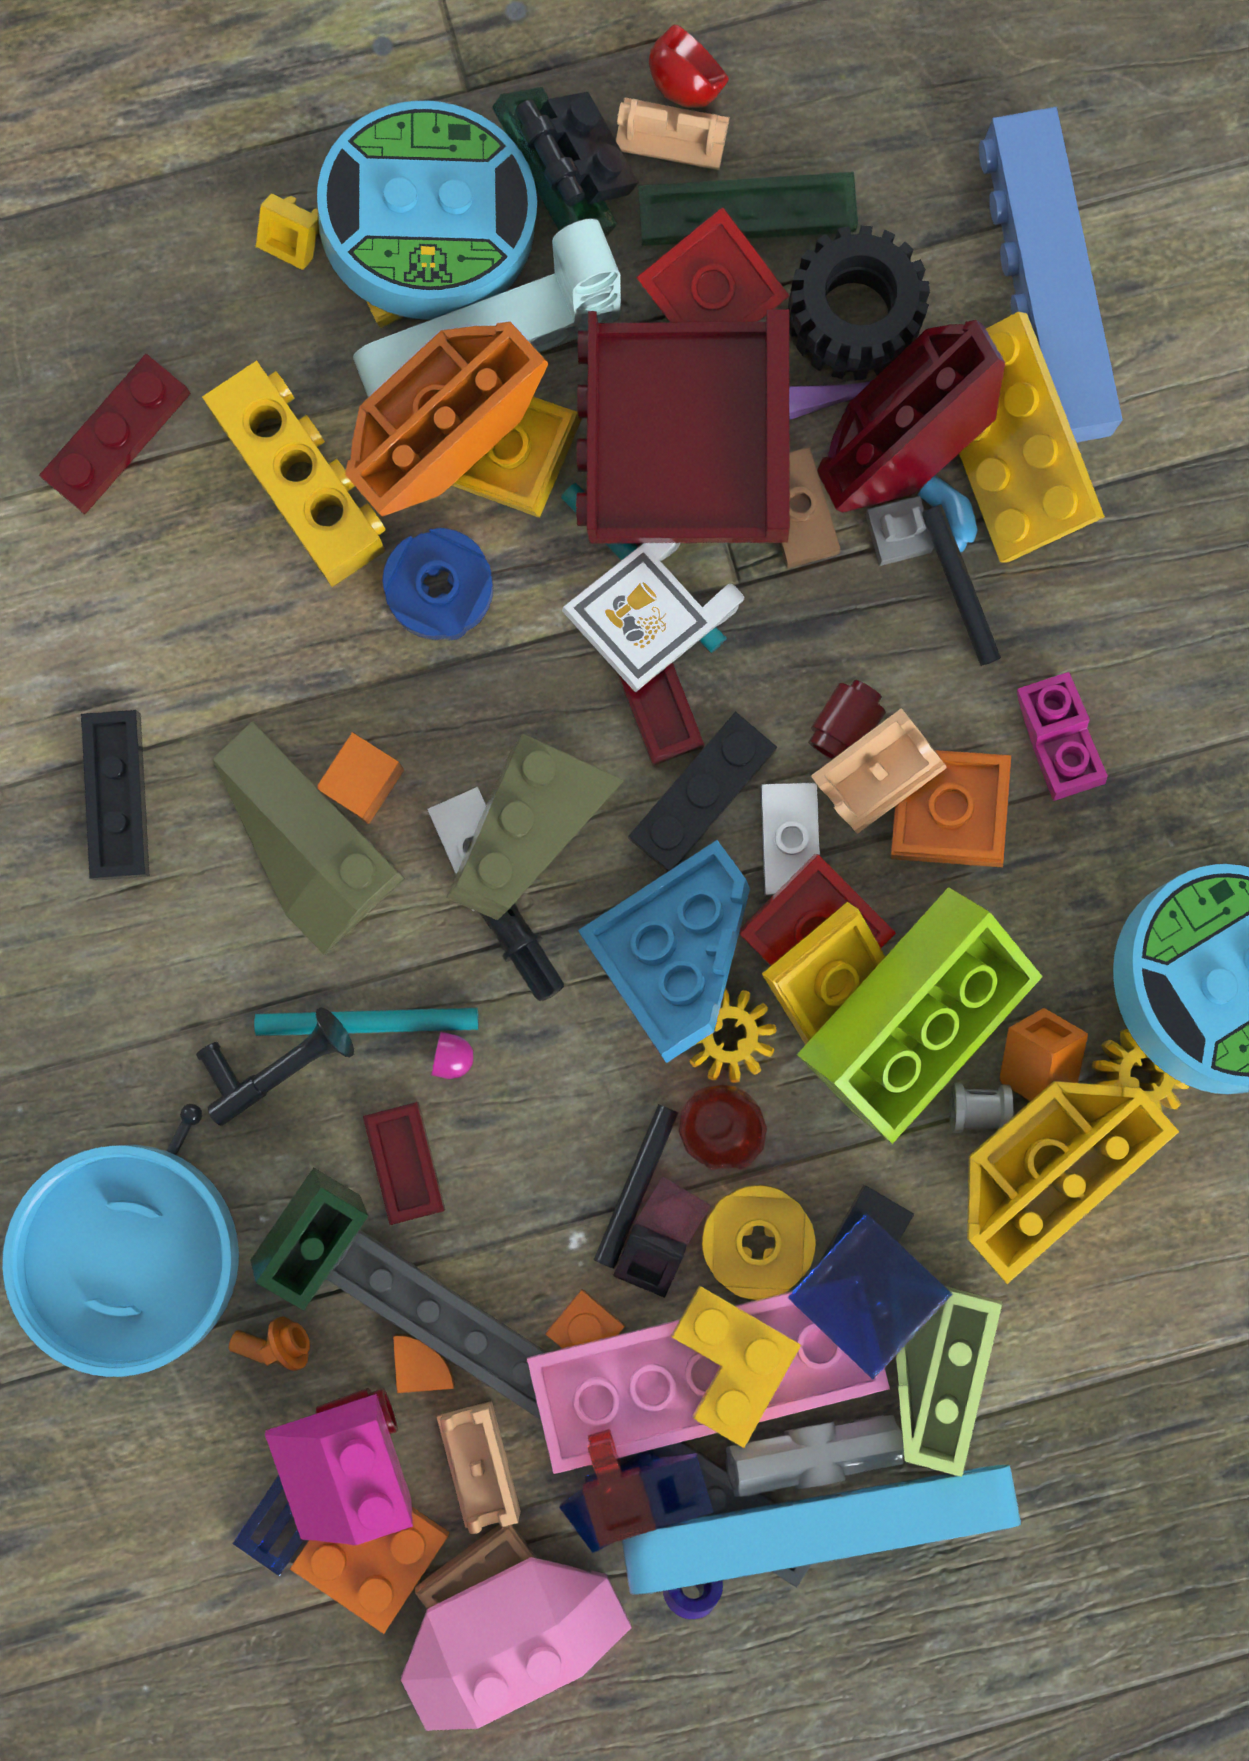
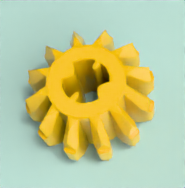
[689,988,777,1083]
[1092,1029,1189,1111]

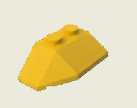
[967,1081,1179,1284]

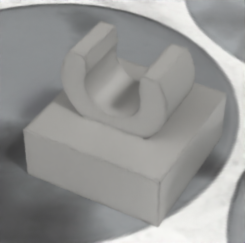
[865,496,935,566]

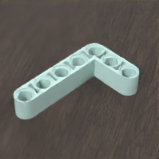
[353,219,621,397]

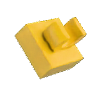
[256,193,319,270]

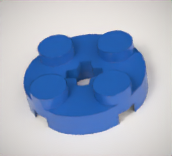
[382,528,494,640]

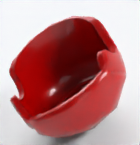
[649,24,729,108]

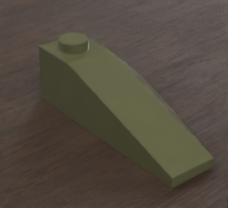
[213,721,405,955]

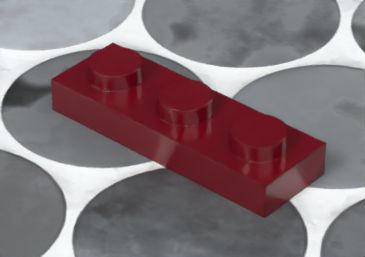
[39,353,191,515]

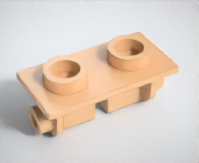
[616,98,730,170]

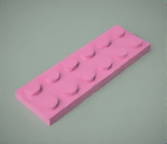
[527,1275,890,1474]

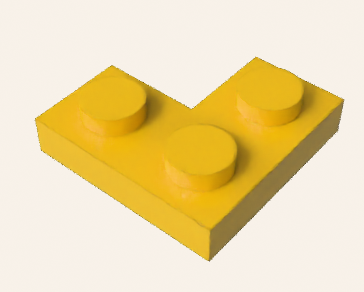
[671,1285,801,1448]

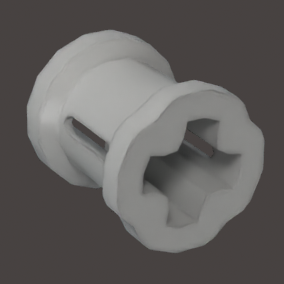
[949,1083,1013,1133]

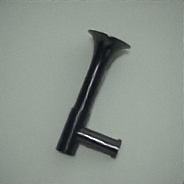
[196,1007,354,1126]

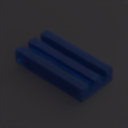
[233,1475,304,1576]

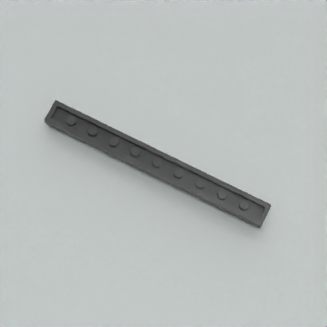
[326,1229,811,1588]

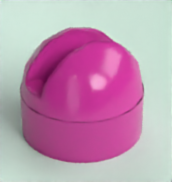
[431,1032,474,1079]

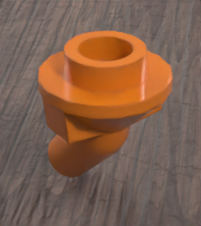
[229,1316,310,1371]

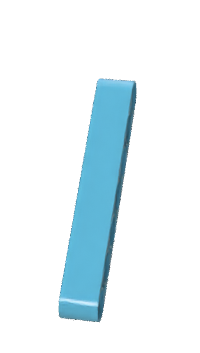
[621,1465,1021,1594]

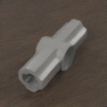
[725,1415,904,1497]

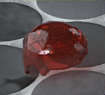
[678,1085,767,1170]

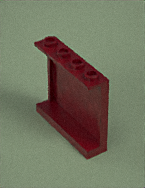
[576,309,790,543]

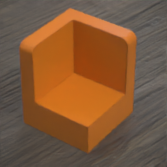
[318,732,404,824]
[999,1008,1088,1101]

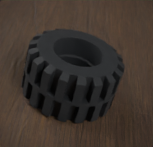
[788,225,930,380]

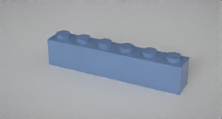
[979,107,1123,443]

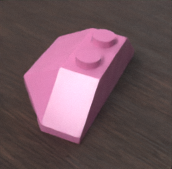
[401,1557,632,1731]

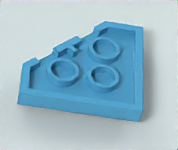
[578,840,750,1063]

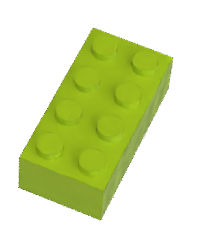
[797,887,1043,1144]

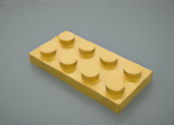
[959,311,1105,562]

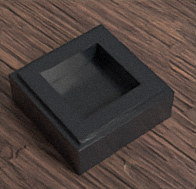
[613,1223,687,1298]

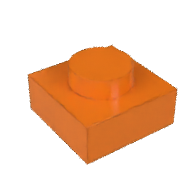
[545,1289,625,1349]

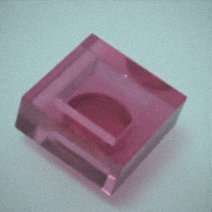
[634,1176,711,1245]

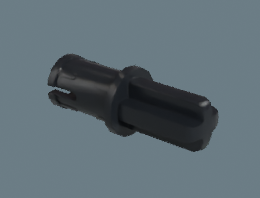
[479,903,564,1001]

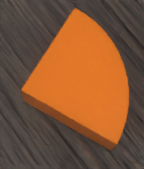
[393,1334,455,1393]

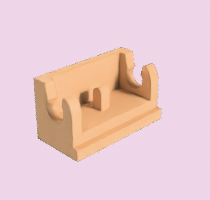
[811,708,947,834]
[437,1400,521,1534]

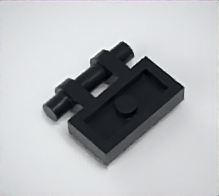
[515,92,639,206]

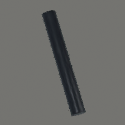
[922,504,1001,666]
[594,1104,679,1269]

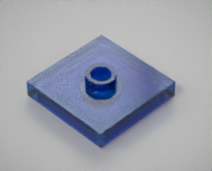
[788,1213,953,1380]

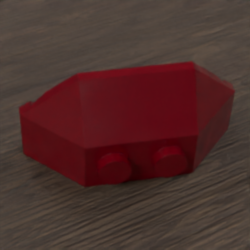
[817,320,1005,513]

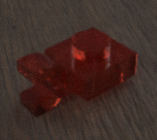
[583,1429,656,1547]

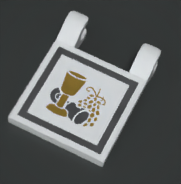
[562,543,744,692]

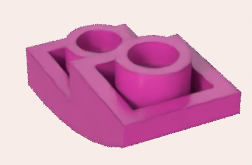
[1016,672,1108,801]

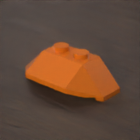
[345,322,548,517]

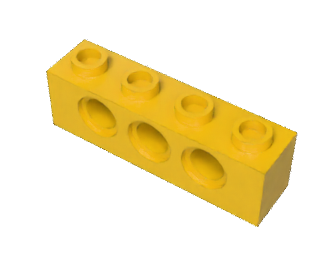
[202,360,386,587]

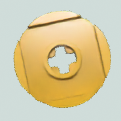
[702,1185,816,1300]

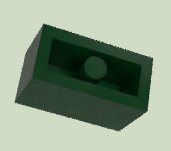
[250,1167,369,1311]

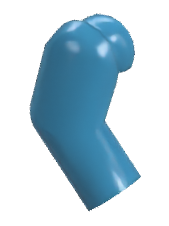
[917,475,978,553]

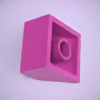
[265,1394,413,1545]

